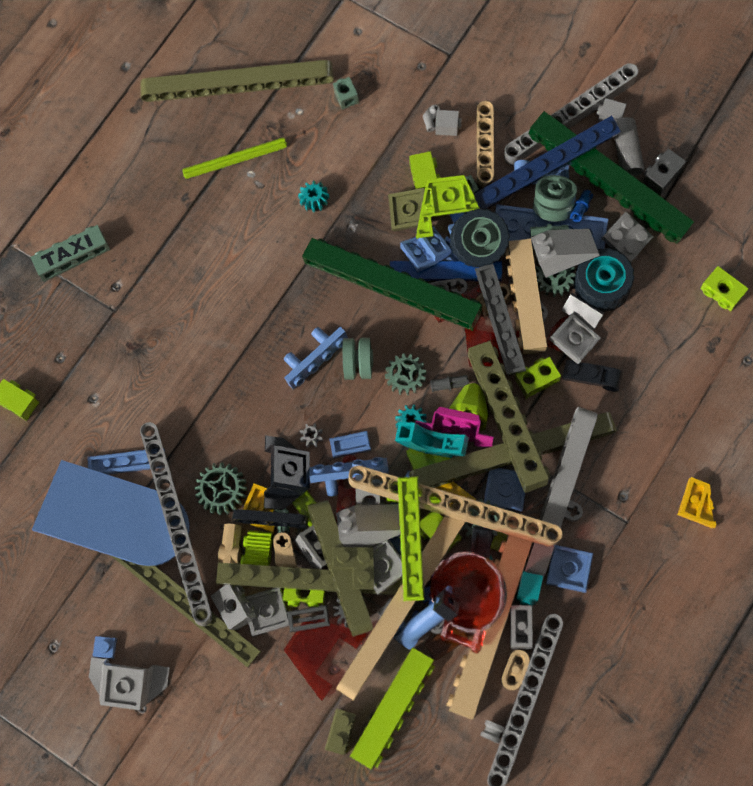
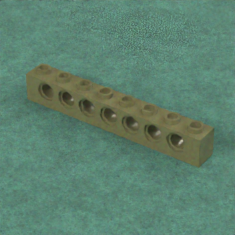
[468,341,550,493]

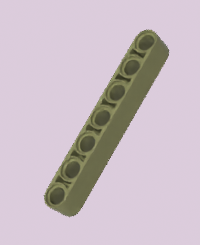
[308,500,373,637]

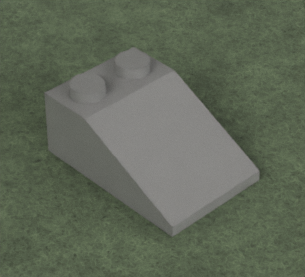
[531,229,600,277]
[336,504,400,547]

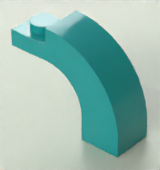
[395,422,469,458]

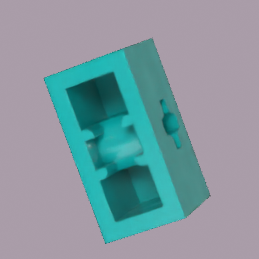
[516,572,543,606]

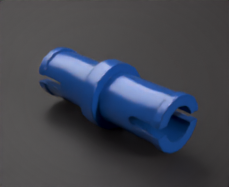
[570,190,593,222]

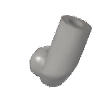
[423,104,440,132]

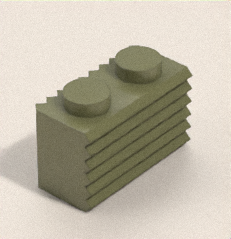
[325,709,356,755]

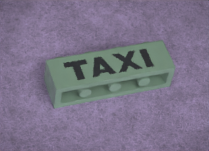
[30,225,110,282]

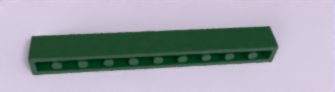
[528,111,694,244]
[302,238,483,331]

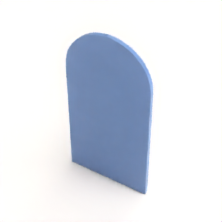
[32,460,189,566]

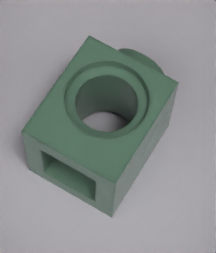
[333,77,359,110]

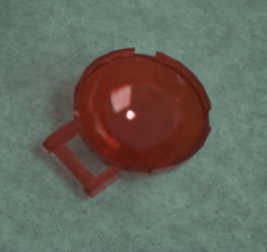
[430,551,508,654]

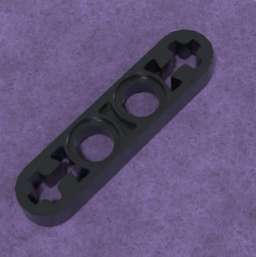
[232,509,309,528]

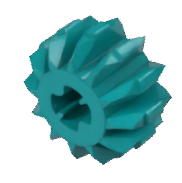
[298,180,330,213]
[395,404,427,428]

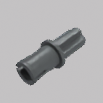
[430,375,469,392]

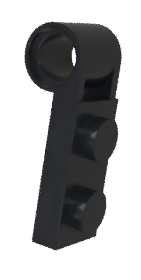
[562,360,623,392]

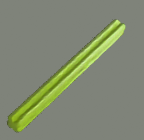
[183,138,287,179]

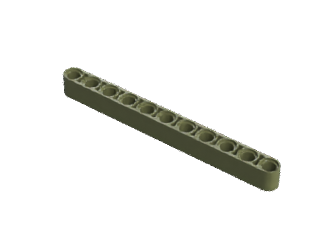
[140,60,334,102]
[409,412,617,488]

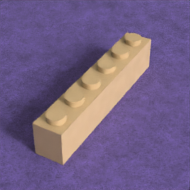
[505,239,547,355]

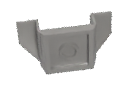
[89,657,170,710]

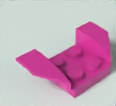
[415,407,494,447]

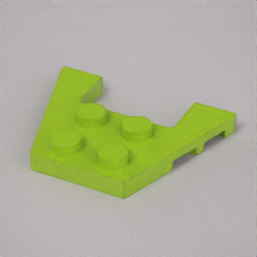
[416,175,479,239]

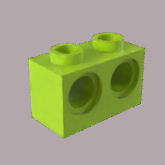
[515,357,561,399]

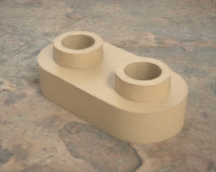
[502,650,530,690]

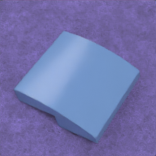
[400,226,452,272]

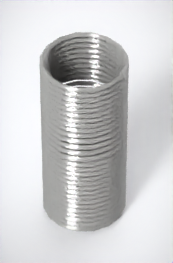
[614,117,644,177]

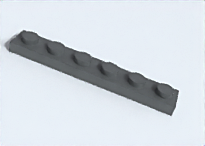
[475,264,526,376]

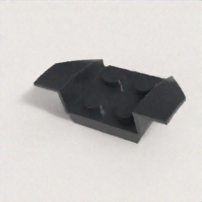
[264,436,310,510]

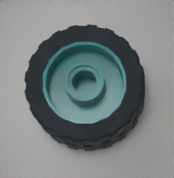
[574,248,635,312]

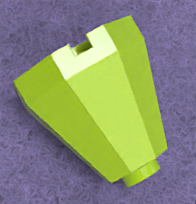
[449,383,488,431]

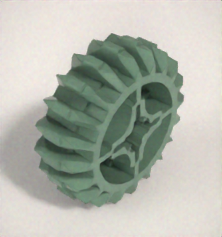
[194,462,247,515]

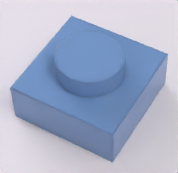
[93,636,117,659]

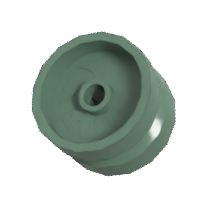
[533,175,577,222]
[343,337,373,380]

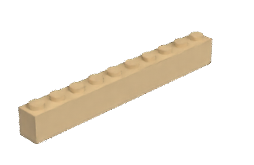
[446,521,536,720]

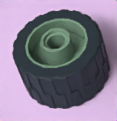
[450,208,510,268]

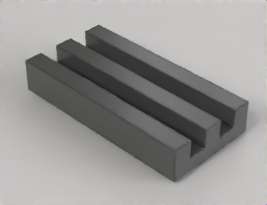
[287,605,330,633]

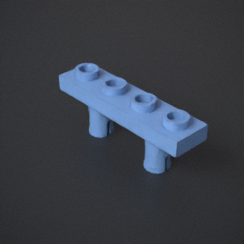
[284,327,348,390]
[309,457,389,497]

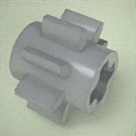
[300,423,323,448]

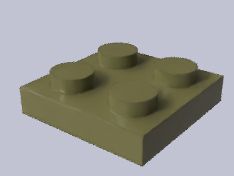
[388,188,425,231]

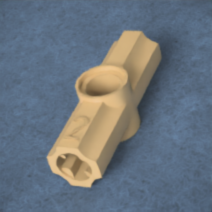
[218,524,242,585]

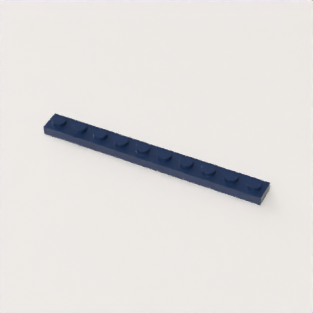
[449,115,621,224]

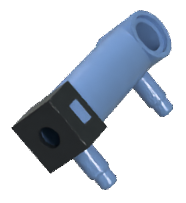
[393,586,460,649]

